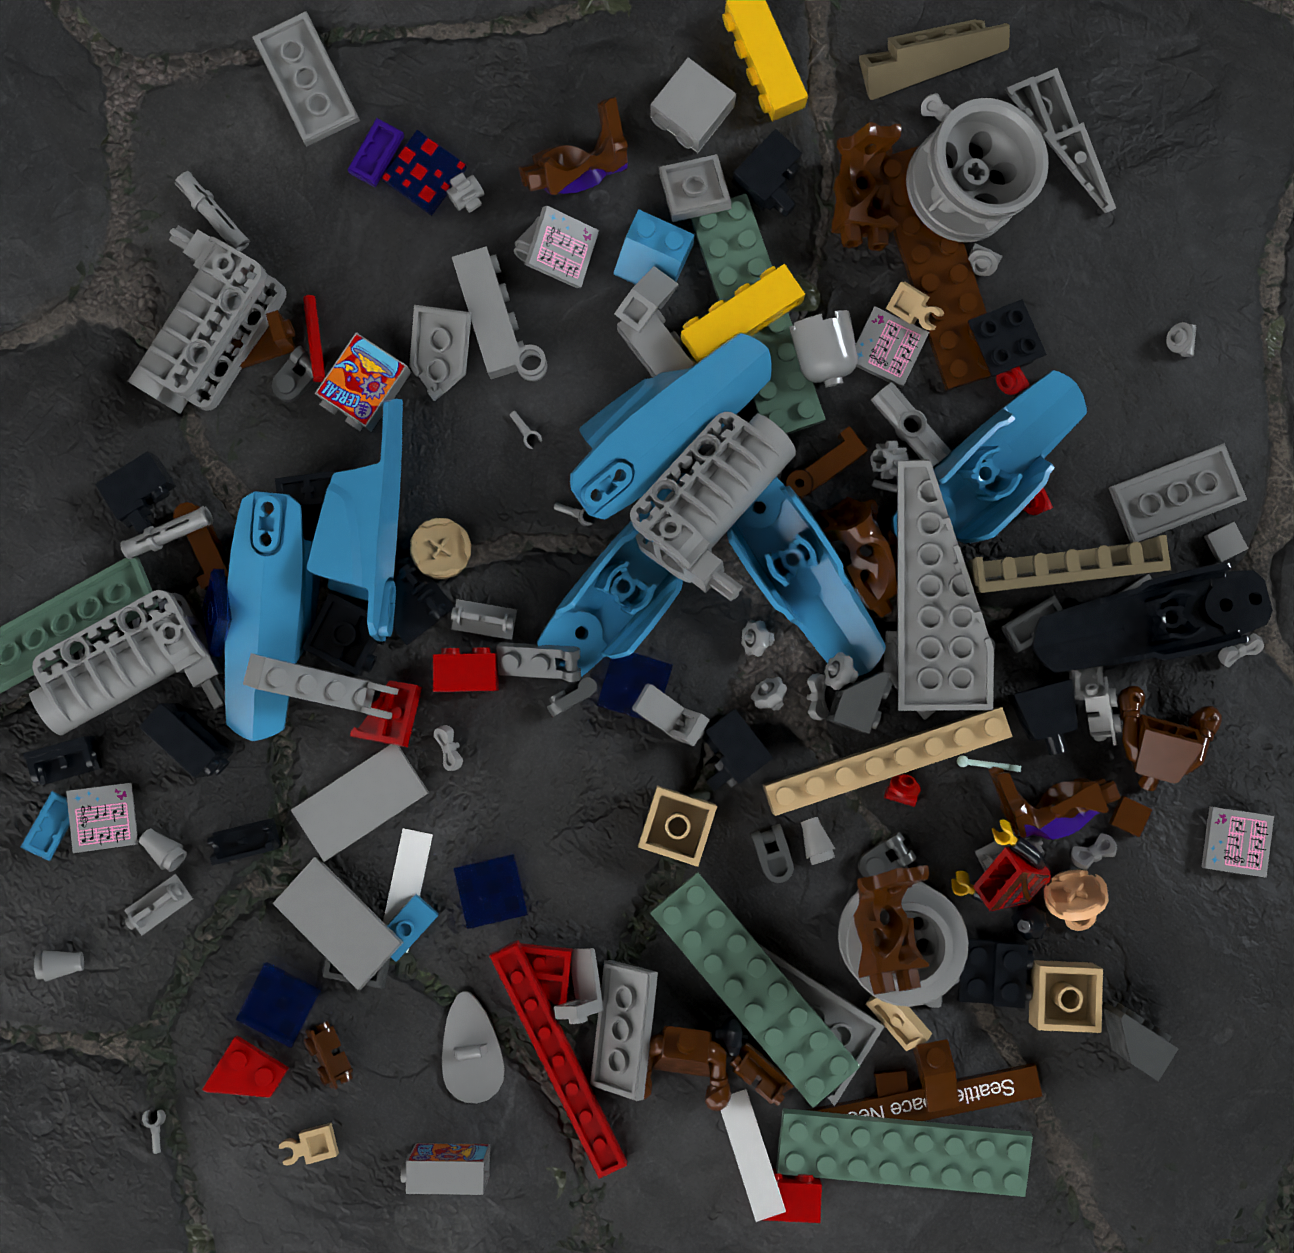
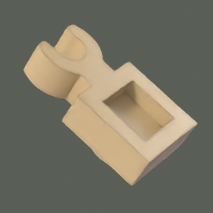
[886,282,944,330]
[279,1123,339,1165]

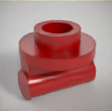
[996,367,1031,395]
[1024,487,1053,515]
[884,774,921,807]

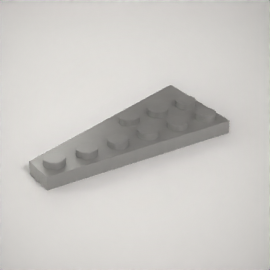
[758,943,885,1107]

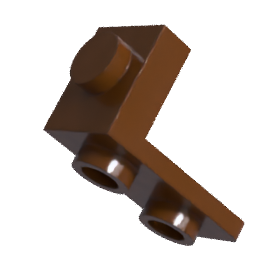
[231,310,295,369]

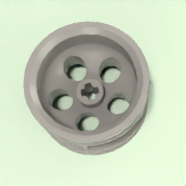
[906,98,1049,242]

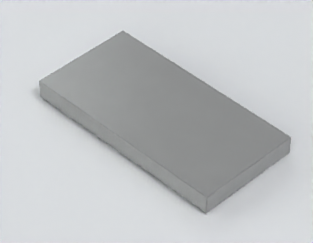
[252,11,360,147]
[1108,443,1247,543]
[291,744,429,862]
[273,857,404,990]
[590,960,658,1101]

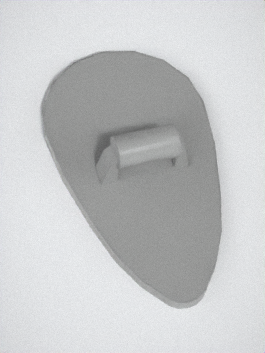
[442,991,505,1104]

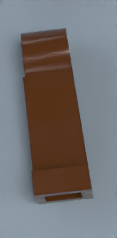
[785,426,868,499]
[173,502,230,591]

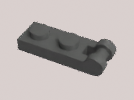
[496,642,581,682]

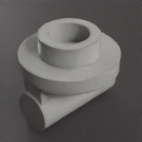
[968,243,1002,276]
[1166,322,1196,357]

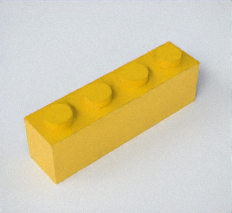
[722,0,808,122]
[681,264,805,363]

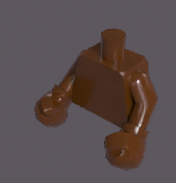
[1117,686,1222,791]
[639,1026,731,1111]

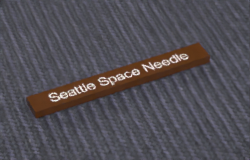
[807,1063,1043,1121]

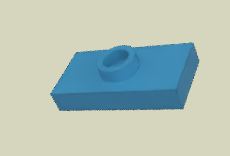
[20,791,70,861]
[387,894,439,962]

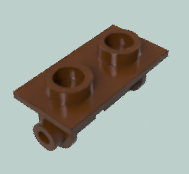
[304,1021,353,1089]
[729,1043,794,1106]

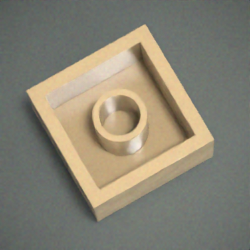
[638,785,717,866]
[1029,960,1103,1033]

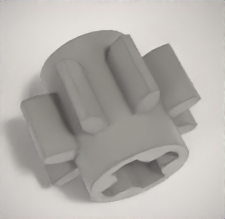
[447,173,485,213]
[870,441,909,479]

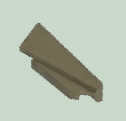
[859,19,1010,100]

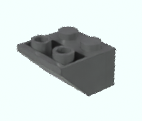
[826,672,892,734]
[1102,1002,1179,1082]

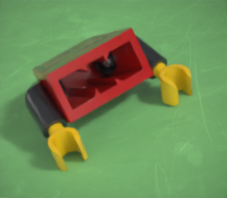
[951,819,1051,911]

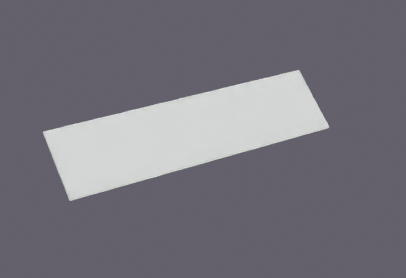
[383,828,433,953]
[721,1089,786,1222]

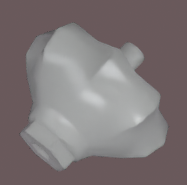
[741,619,775,657]
[824,652,858,690]
[751,677,787,711]

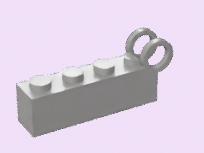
[452,246,548,382]
[617,309,697,378]
[243,653,399,719]

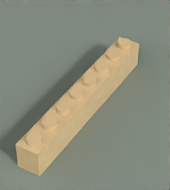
[762,707,1013,816]

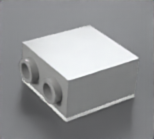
[650,57,736,153]

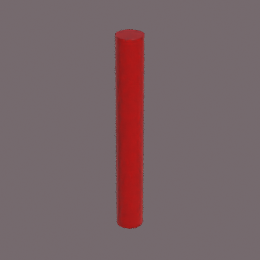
[303,295,325,382]

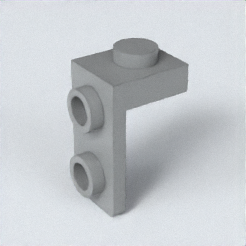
[632,684,709,746]
[554,948,604,1024]

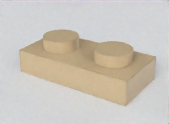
[866,996,932,1051]

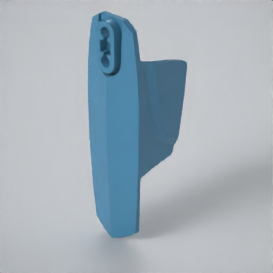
[570,333,772,520]
[891,370,1087,544]
[307,399,403,642]
[537,473,686,677]
[727,476,886,676]
[225,491,320,741]

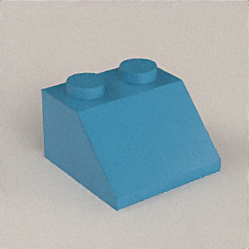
[614,209,694,285]

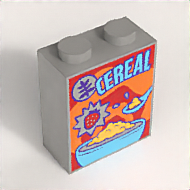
[315,333,412,432]
[400,1143,490,1195]

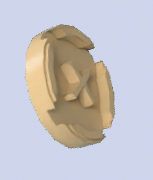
[410,518,471,579]

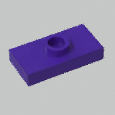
[347,118,405,188]

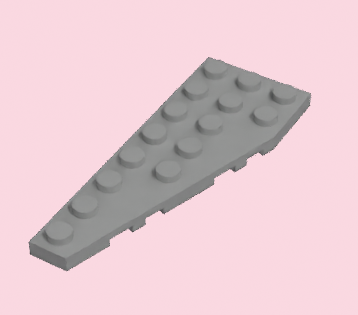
[897,460,994,711]

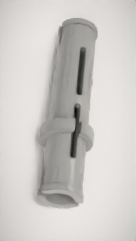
[175,171,250,252]
[120,506,213,560]

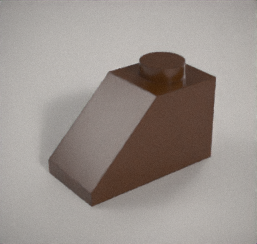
[913,1039,960,1113]

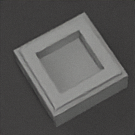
[1204,521,1248,563]

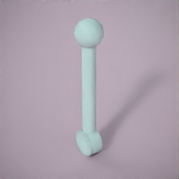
[957,755,1021,772]

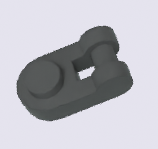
[272,346,325,402]
[546,677,598,718]
[750,824,794,883]
[858,831,916,877]

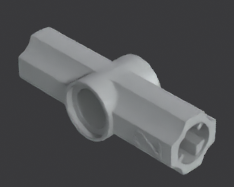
[871,382,951,467]

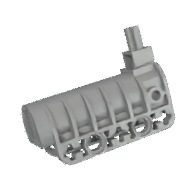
[128,225,286,414]
[630,412,796,601]
[29,590,225,735]

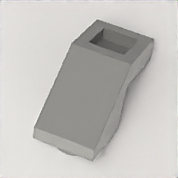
[614,266,679,333]

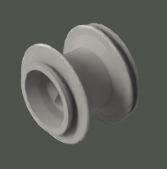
[838,882,969,1007]

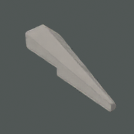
[1005,68,1116,213]

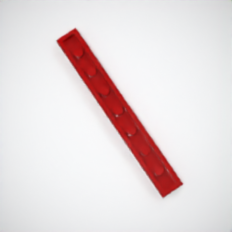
[489,940,627,1179]

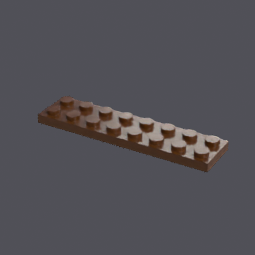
[879,146,992,391]

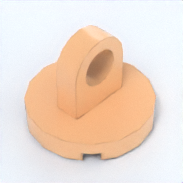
[1044,869,1109,931]

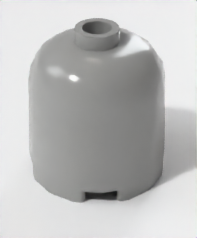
[789,310,858,388]

